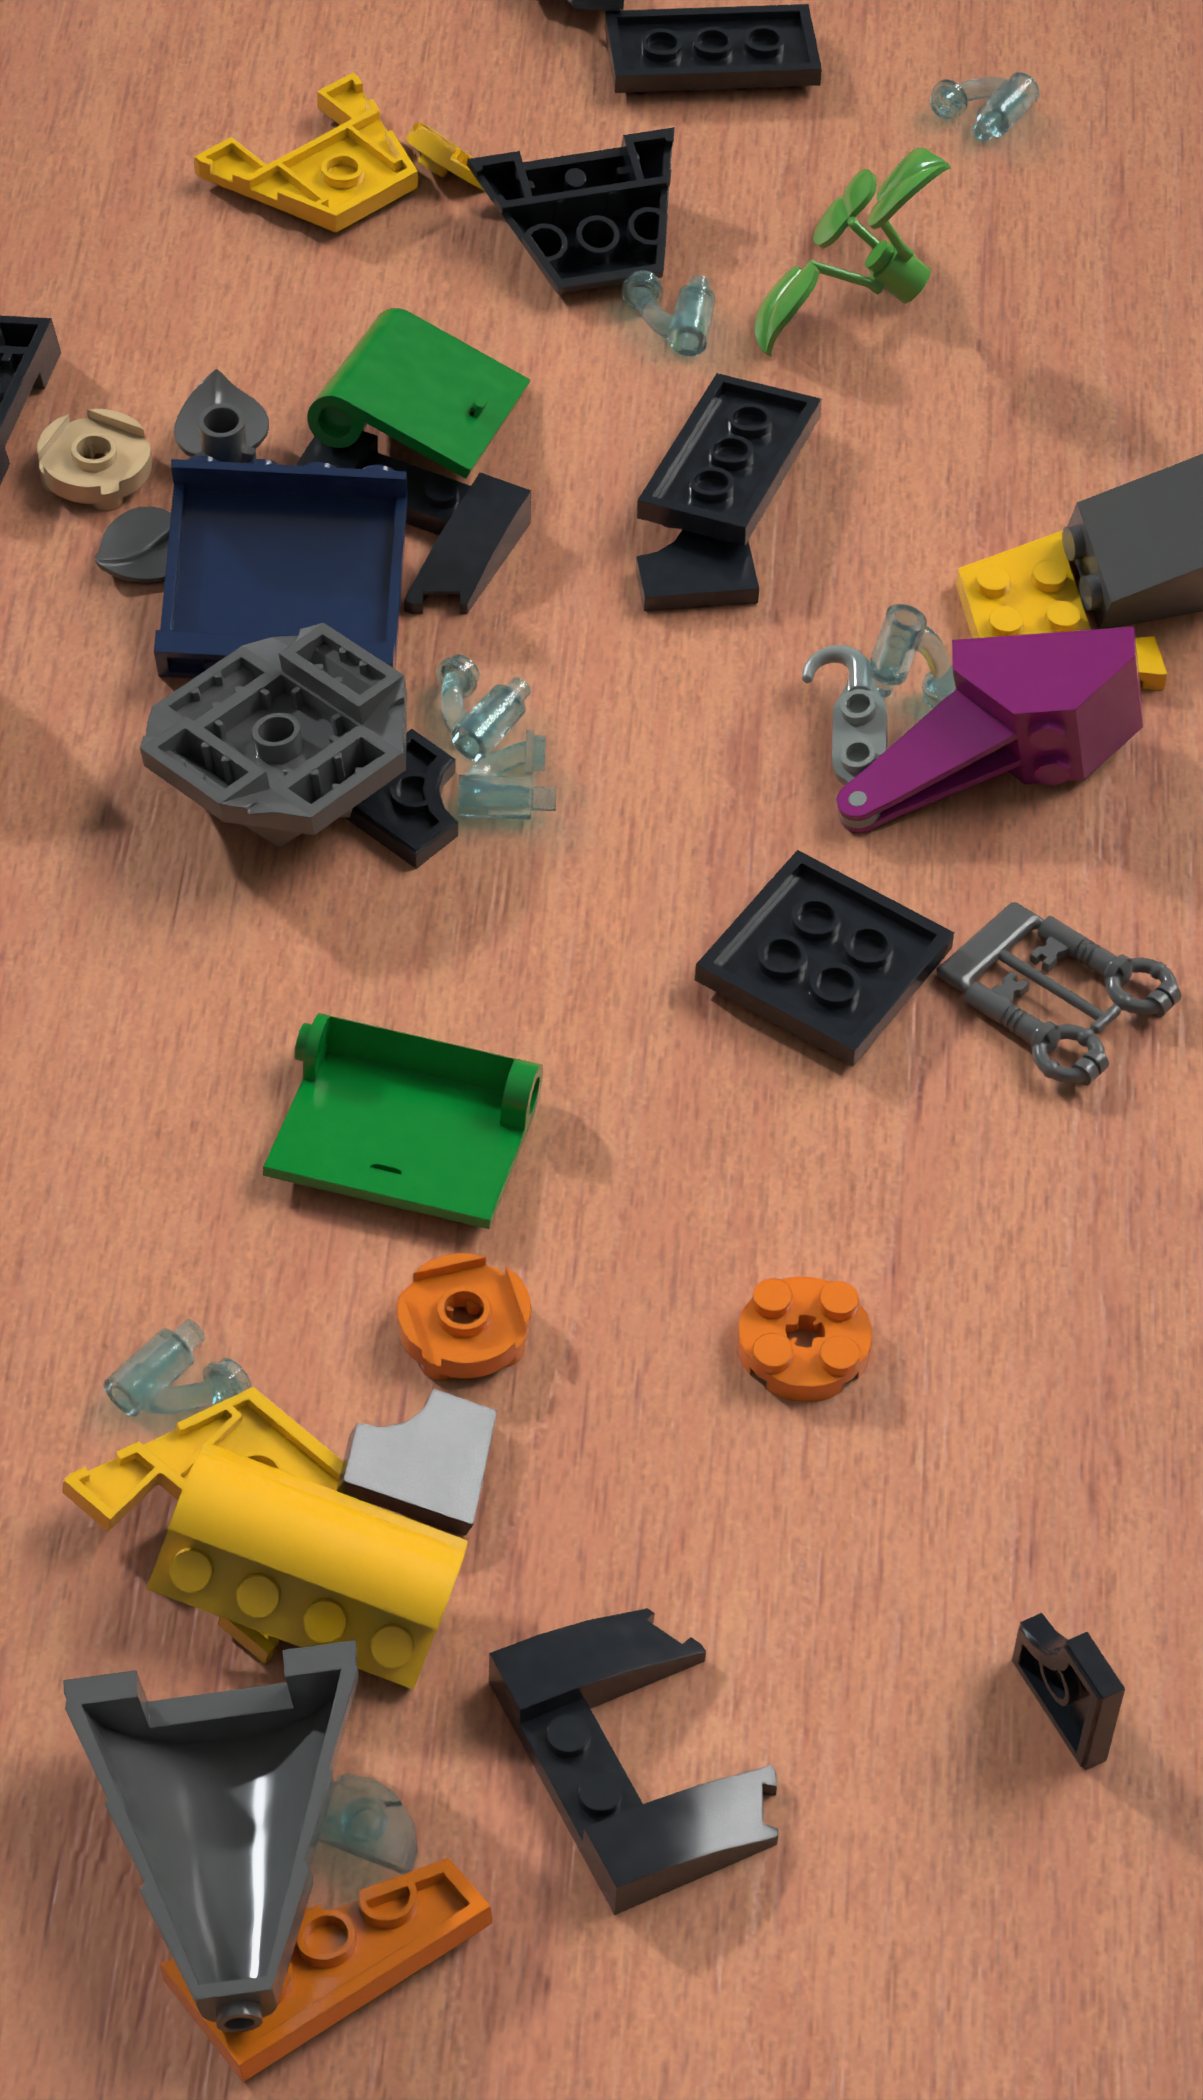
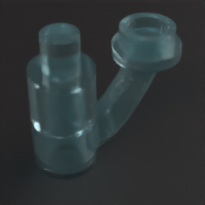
[929,72,1040,141]
[622,270,716,356]
[869,604,956,708]
[436,654,531,761]
[458,730,556,820]
[104,1319,251,1417]

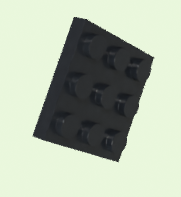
[694,850,955,1066]

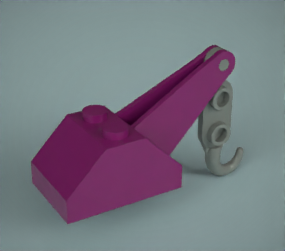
[802,627,1143,833]

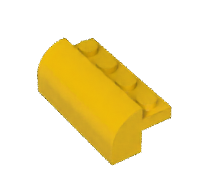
[146,1442,468,1690]

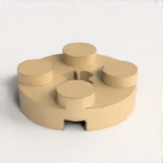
[37,409,152,511]

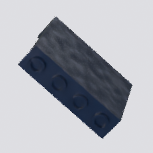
[154,456,408,679]

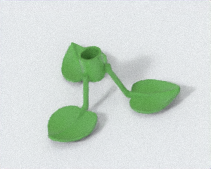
[754,148,951,357]

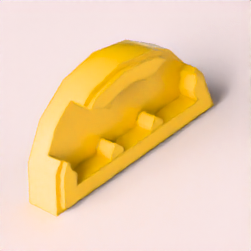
[405,122,485,191]

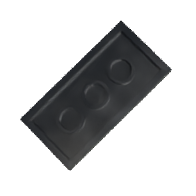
[605,4,822,94]
[637,373,822,546]

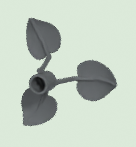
[94,369,269,583]

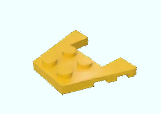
[194,72,418,233]
[956,530,1167,691]
[62,1387,343,1664]

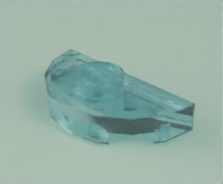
[318,1774,418,1874]

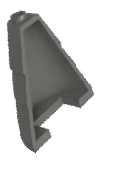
[63,1640,359,2032]

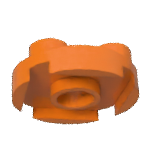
[397,1253,531,1381]
[737,1276,872,1402]

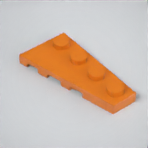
[159,1857,493,2082]

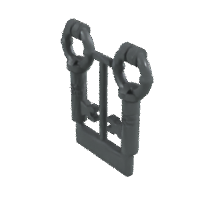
[936,902,1182,1085]

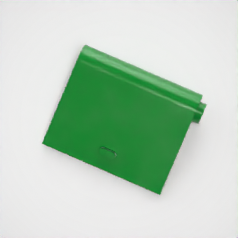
[307,308,531,479]
[263,1013,543,1229]

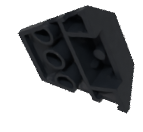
[467,127,675,294]

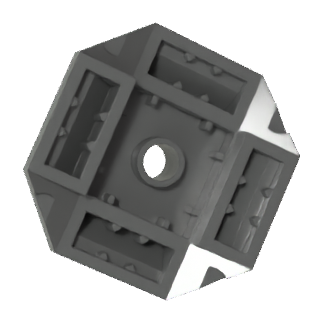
[140,623,407,848]

